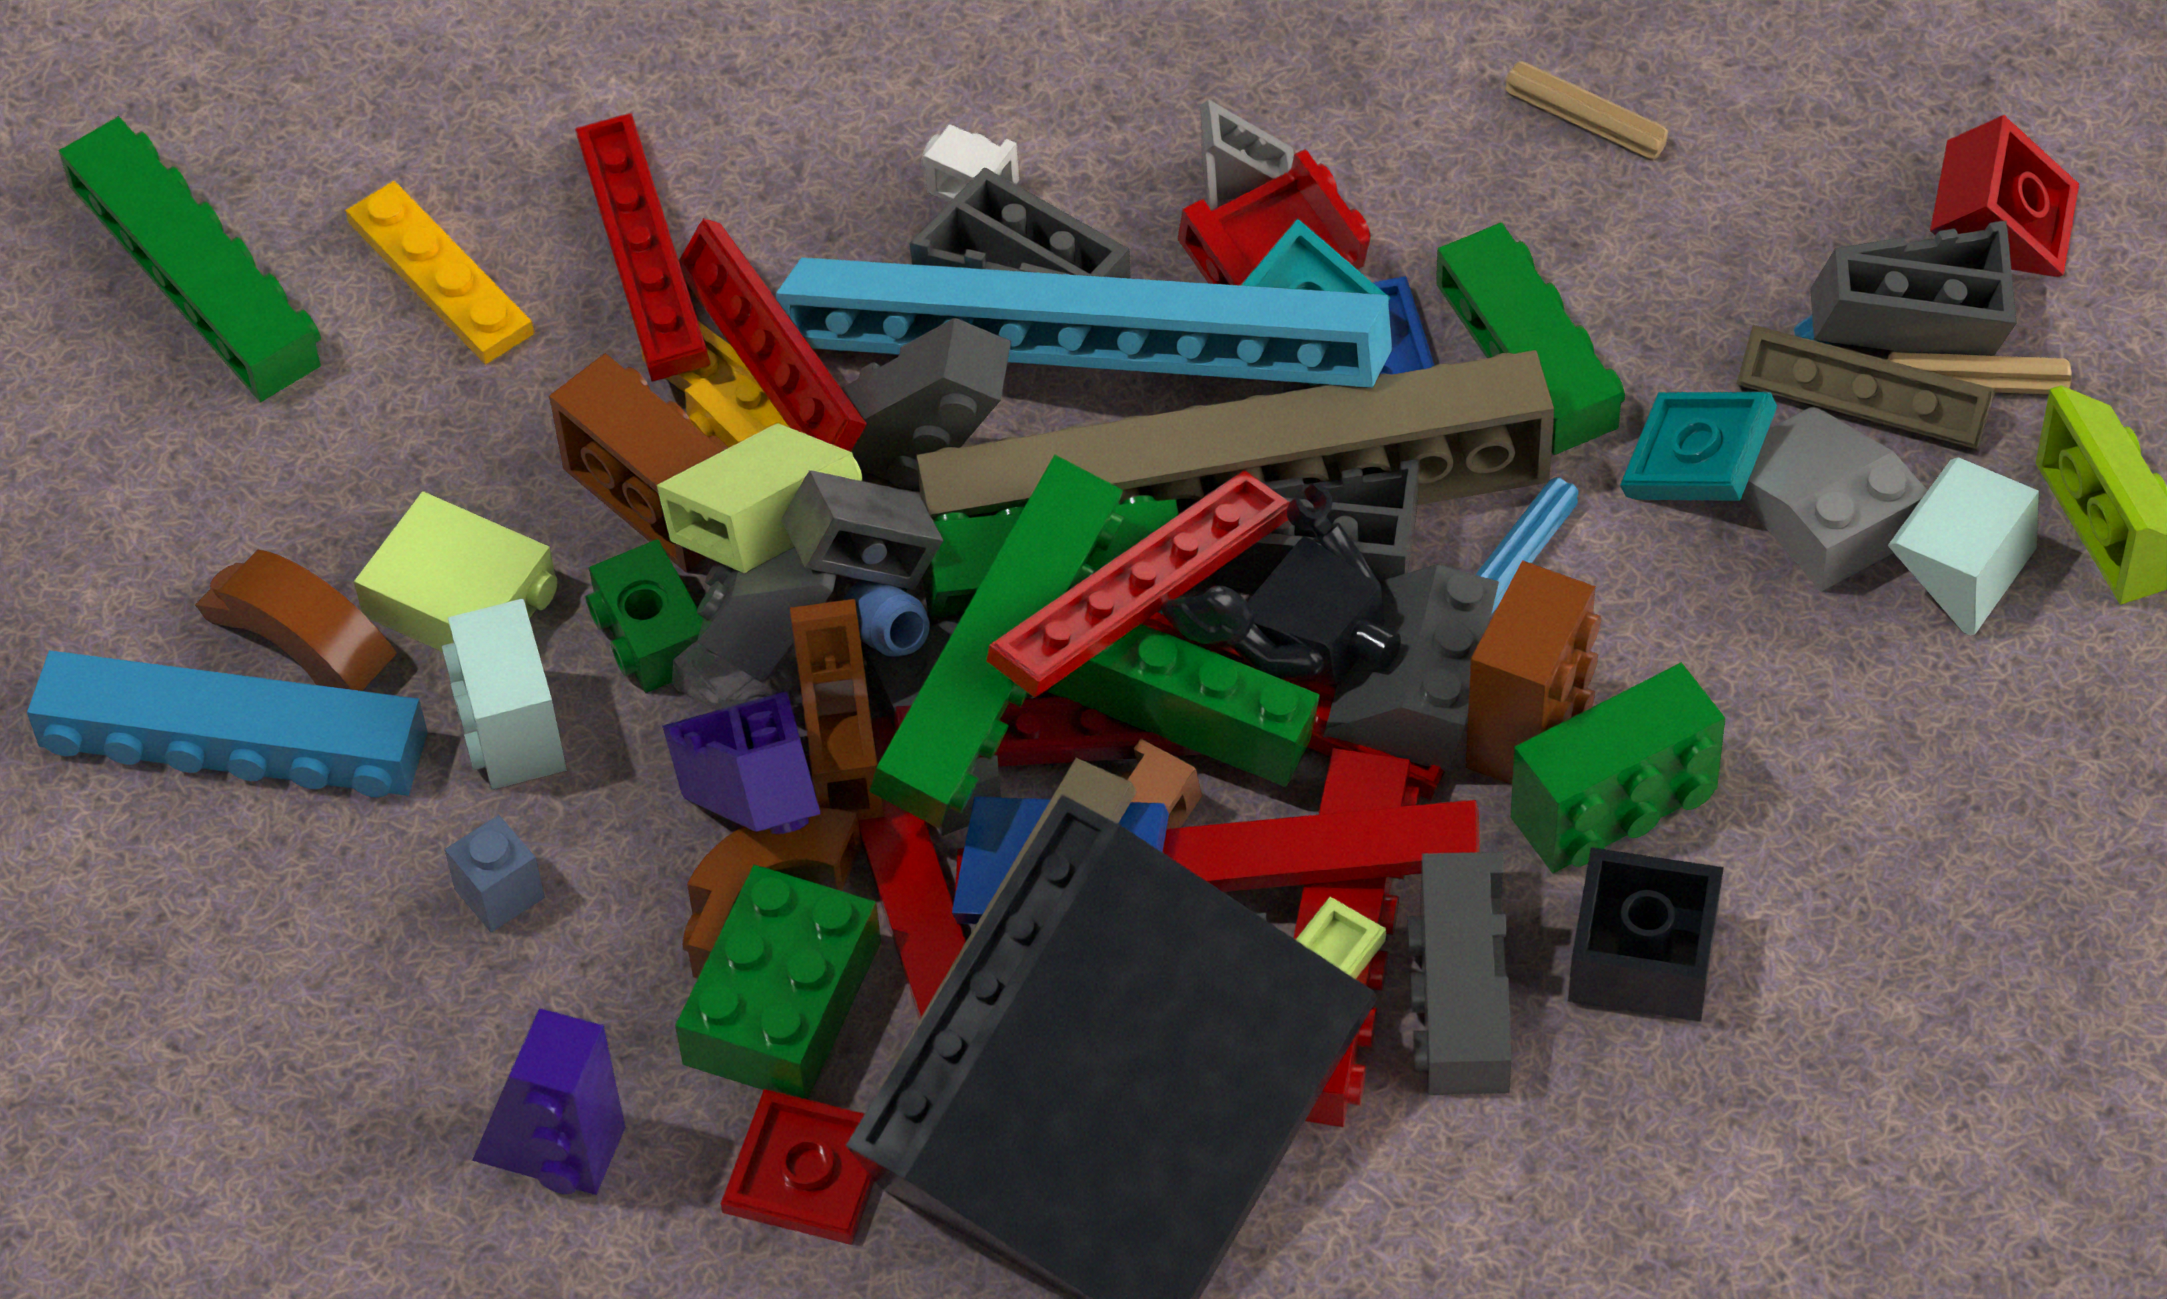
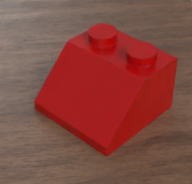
[1930,115,2079,277]

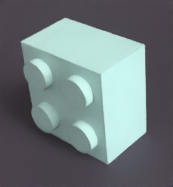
[442,599,567,790]

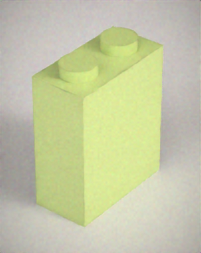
[657,423,862,573]
[354,491,558,652]

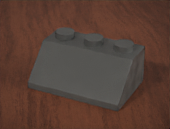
[697,547,837,683]
[1323,564,1499,772]

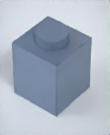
[444,815,545,932]

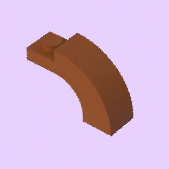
[195,549,397,691]
[790,599,884,821]
[682,808,862,979]

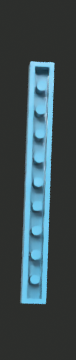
[776,257,1392,388]

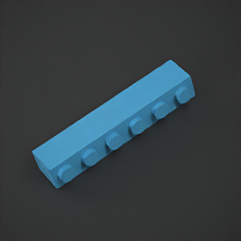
[27,650,428,798]

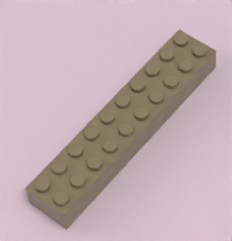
[916,350,1554,520]

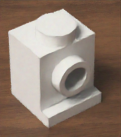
[922,124,1019,202]

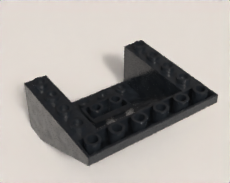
[846,794,1377,1299]

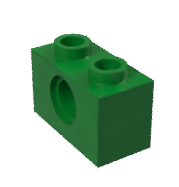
[585,539,715,693]

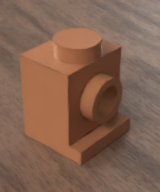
[1120,739,1202,829]

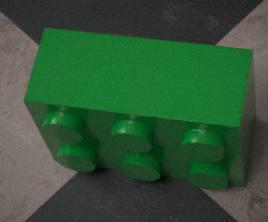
[1510,662,1726,874]
[675,865,881,1100]

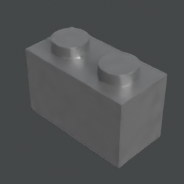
[781,470,943,590]

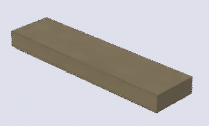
[1736,325,1995,449]

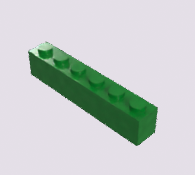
[58,116,321,403]
[869,454,1125,828]

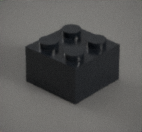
[1568,847,1724,1022]

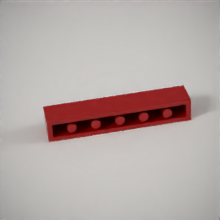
[1293,748,1420,1127]

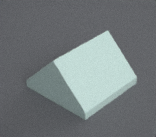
[1888,457,2039,636]

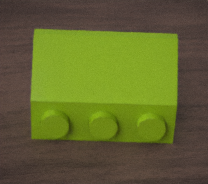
[2035,385,2167,605]

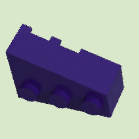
[662,691,821,834]
[472,1008,626,1195]

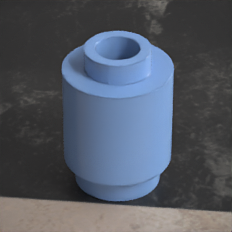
[843,580,930,657]

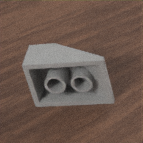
[1741,406,1928,592]

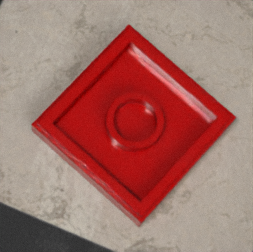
[720,1089,875,1245]

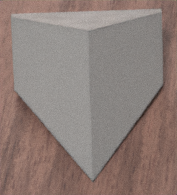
[1200,99,1294,210]

